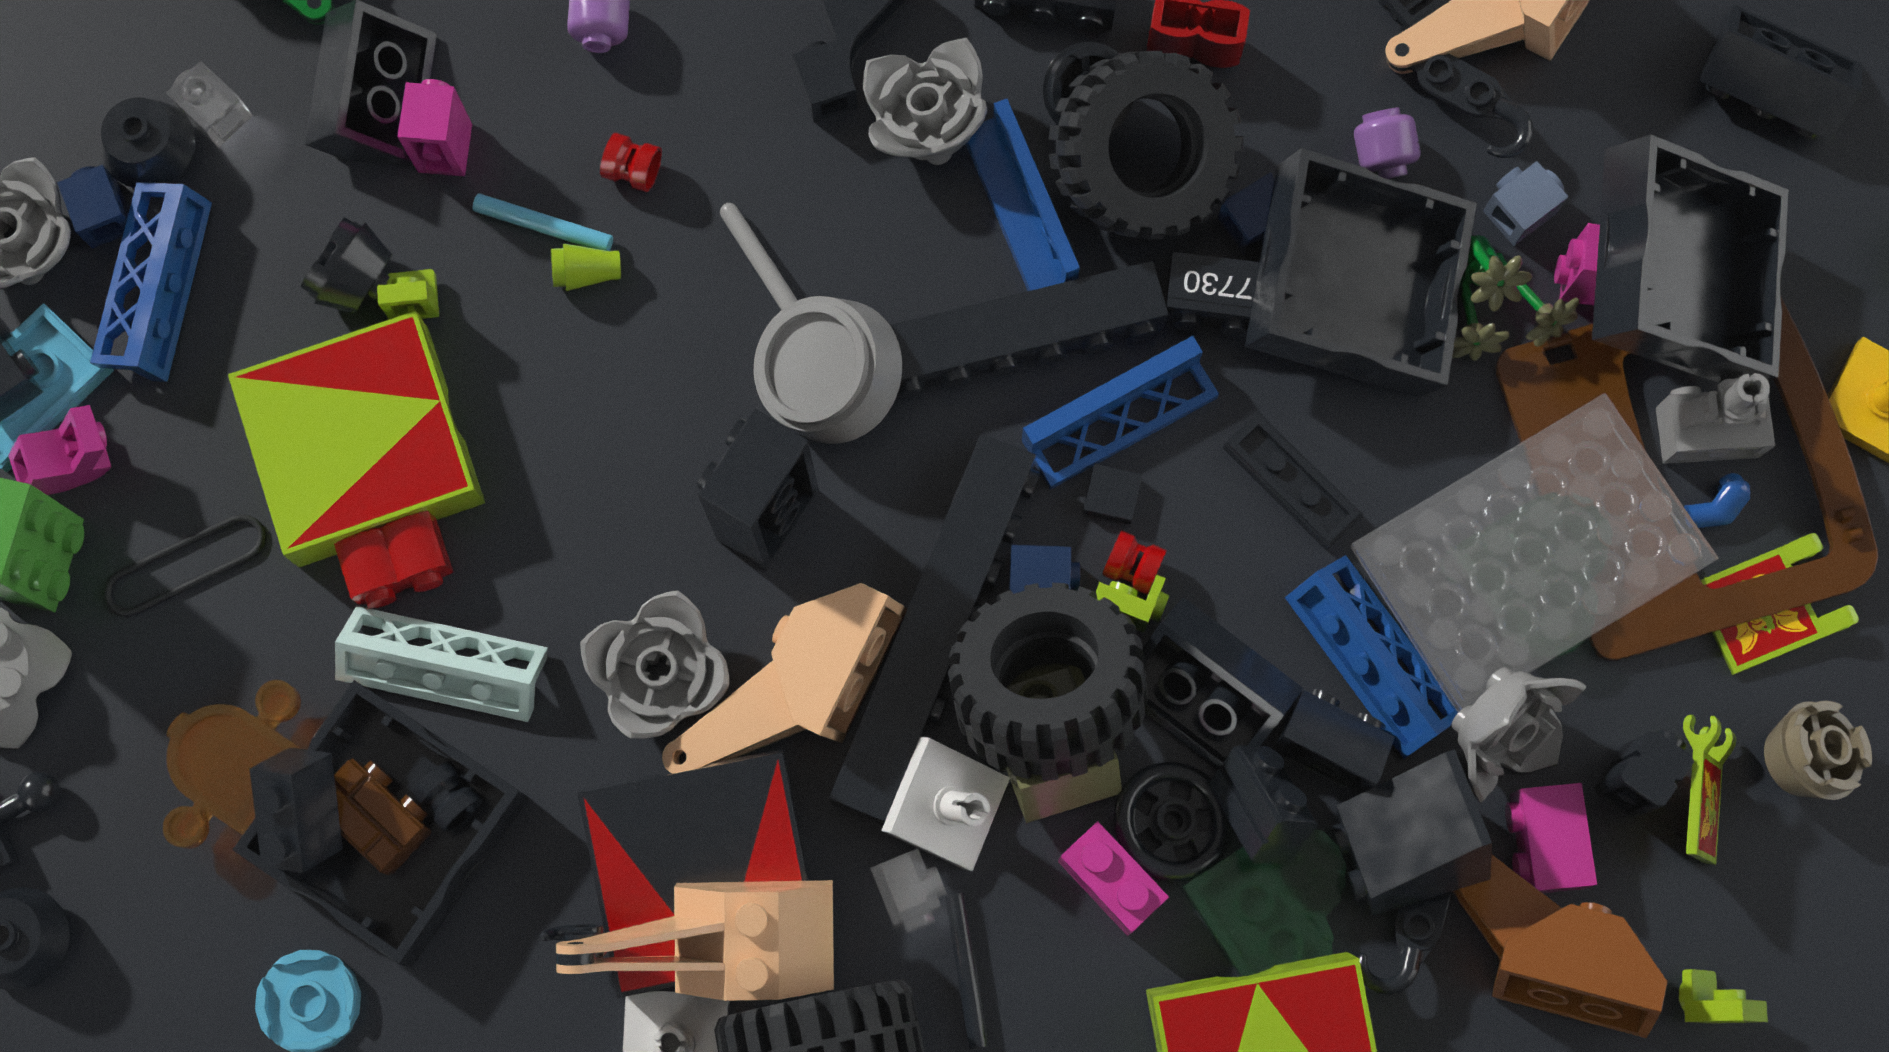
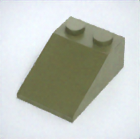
[1006,663,1122,823]

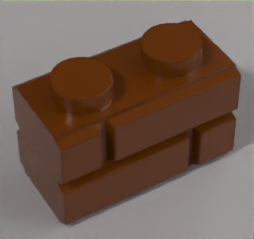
[334,758,432,876]

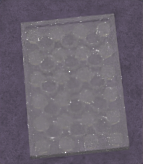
[1351,393,1719,713]

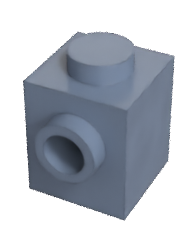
[1483,161,1568,246]

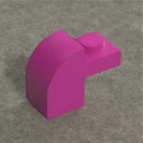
[8,405,112,495]

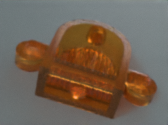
[163,680,306,849]

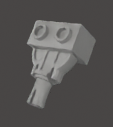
[1656,373,1775,464]

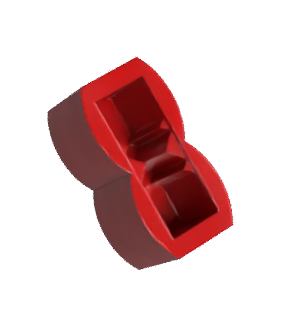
[1147,0,1250,68]
[334,511,453,609]

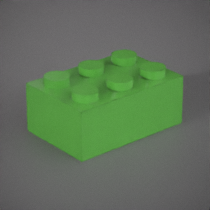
[0,478,85,613]

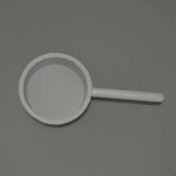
[720,203,902,444]

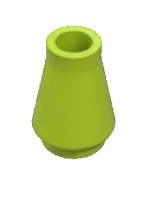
[551,243,621,291]

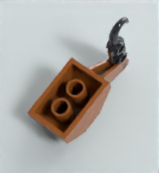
[1357,855,1667,1038]

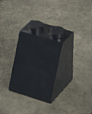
[1331,749,1492,916]

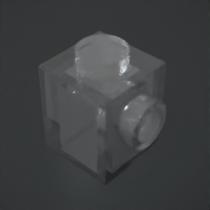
[166,61,253,148]
[871,849,947,933]

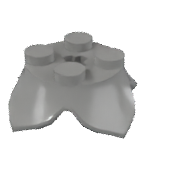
[863,38,987,165]
[0,157,71,289]
[580,591,730,739]
[0,607,72,749]
[1452,667,1587,803]

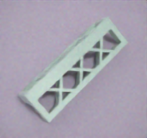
[335,606,548,722]

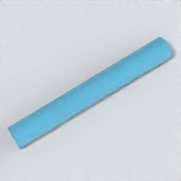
[472,193,613,251]

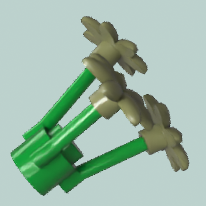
[1452,235,1579,361]

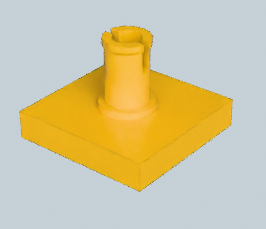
[1827,337,1889,463]

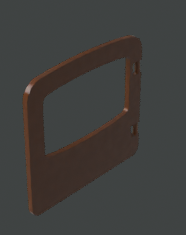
[1495,296,1878,661]

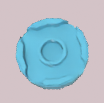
[255,950,361,1052]

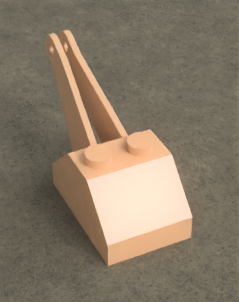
[662,583,907,774]

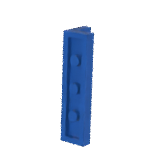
[966,99,1080,291]
[90,182,212,382]
[1022,336,1219,490]
[1285,555,1461,759]

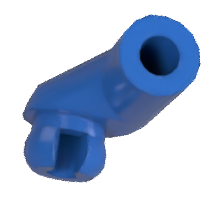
[1683,473,1751,529]

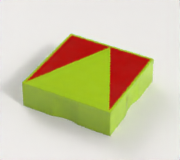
[228,311,485,568]
[1146,952,1377,1052]

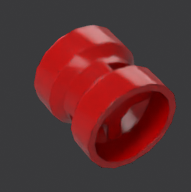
[600,132,662,192]
[1102,531,1167,595]

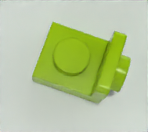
[377,269,439,320]
[1096,575,1170,633]
[1679,969,1768,1023]

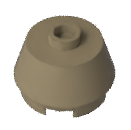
[1764,701,1872,800]

